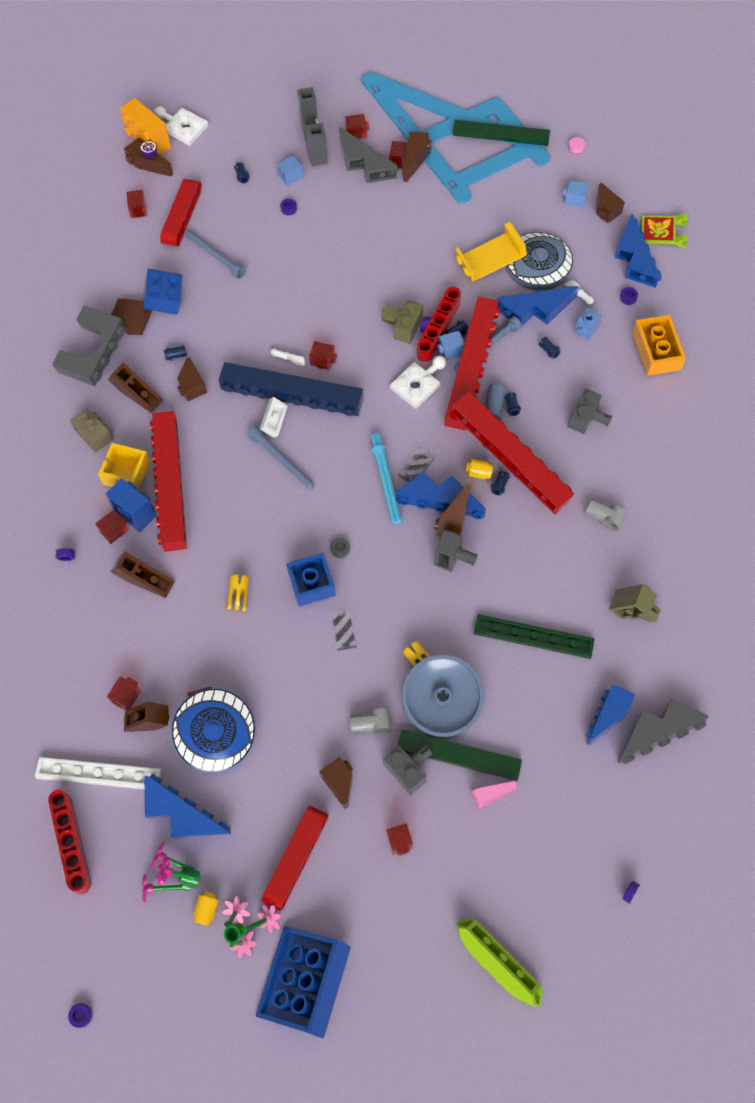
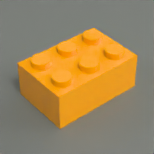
[120,98,171,155]
[632,314,686,376]

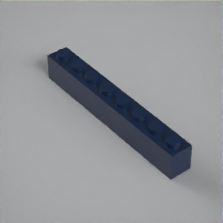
[218,362,363,416]

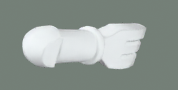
[563,280,594,304]
[270,348,305,366]

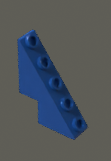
[615,214,662,288]
[497,286,579,328]
[396,472,486,519]
[144,773,231,838]

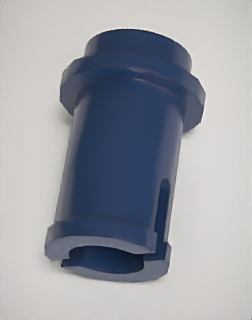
[234,162,250,183]
[445,320,468,334]
[538,337,561,359]
[164,345,187,361]
[505,392,521,416]
[491,471,510,496]

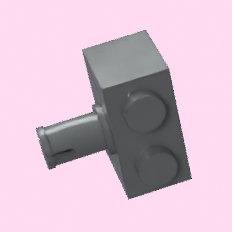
[568,388,613,434]
[434,530,478,572]
[383,745,433,795]

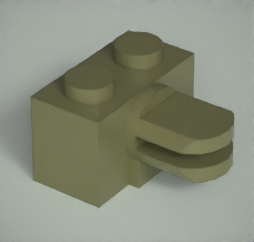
[382,300,424,344]
[609,584,661,622]

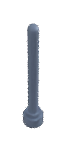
[185,230,246,279]
[454,316,521,372]
[247,426,314,489]

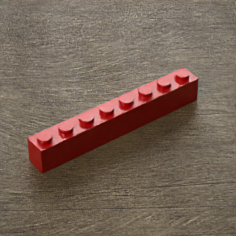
[444,297,500,431]
[450,391,574,515]
[150,411,187,552]

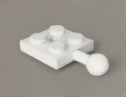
[154,106,208,146]
[390,355,447,409]

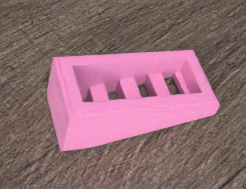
[471,781,517,809]

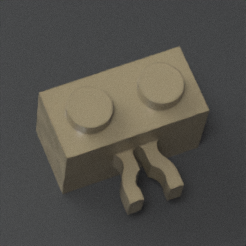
[70,408,113,453]

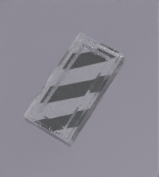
[398,447,435,482]
[331,609,357,651]

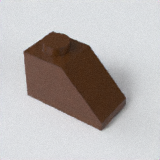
[596,183,625,223]
[177,357,207,401]
[124,702,169,732]
[319,757,353,809]

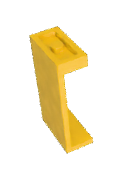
[455,222,527,282]

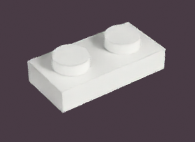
[260,397,288,438]

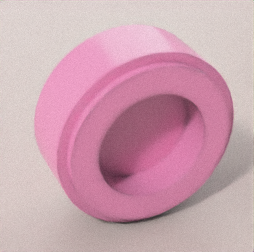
[569,137,585,153]

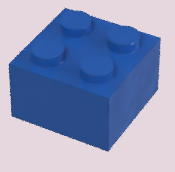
[143,268,182,315]
[105,478,155,532]
[286,553,336,607]

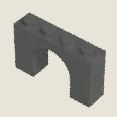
[297,87,328,166]
[52,305,126,386]

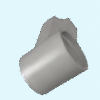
[585,498,626,531]
[350,708,391,733]

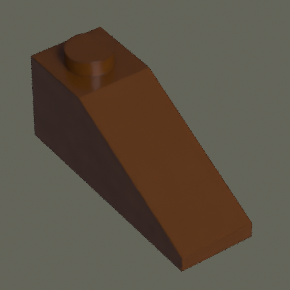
[402,132,432,182]
[124,138,173,176]
[108,363,163,413]
[434,482,472,537]
[110,551,175,598]

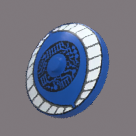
[172,689,255,772]

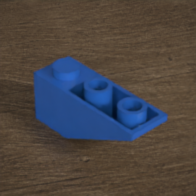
[586,684,635,745]

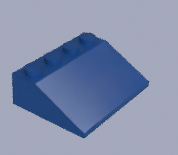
[255,926,351,1039]

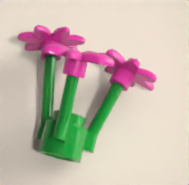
[142,842,200,903]

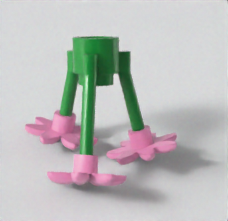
[222,896,282,958]

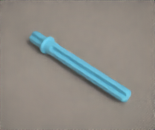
[371,433,401,525]

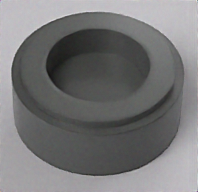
[331,538,350,558]

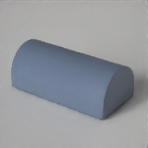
[485,384,506,420]

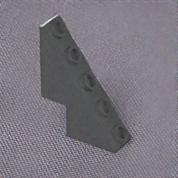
[339,127,398,183]
[618,698,709,764]

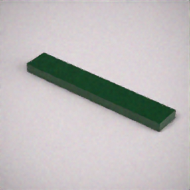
[453,120,550,146]
[474,614,595,659]
[397,729,522,781]

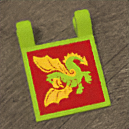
[641,214,688,247]

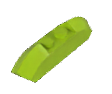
[455,918,543,1008]

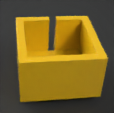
[98,443,151,491]

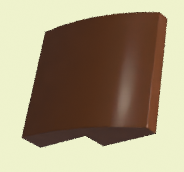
[111,298,152,335]

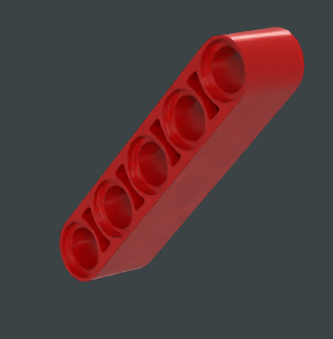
[160,179,202,247]
[417,287,461,362]
[48,790,91,895]
[261,805,329,911]

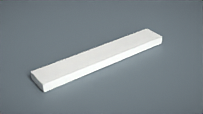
[35,757,162,789]

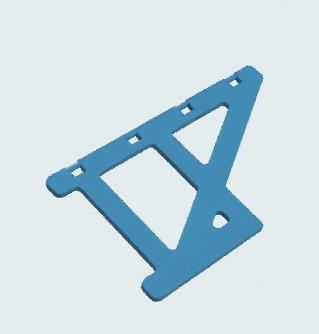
[361,72,550,204]

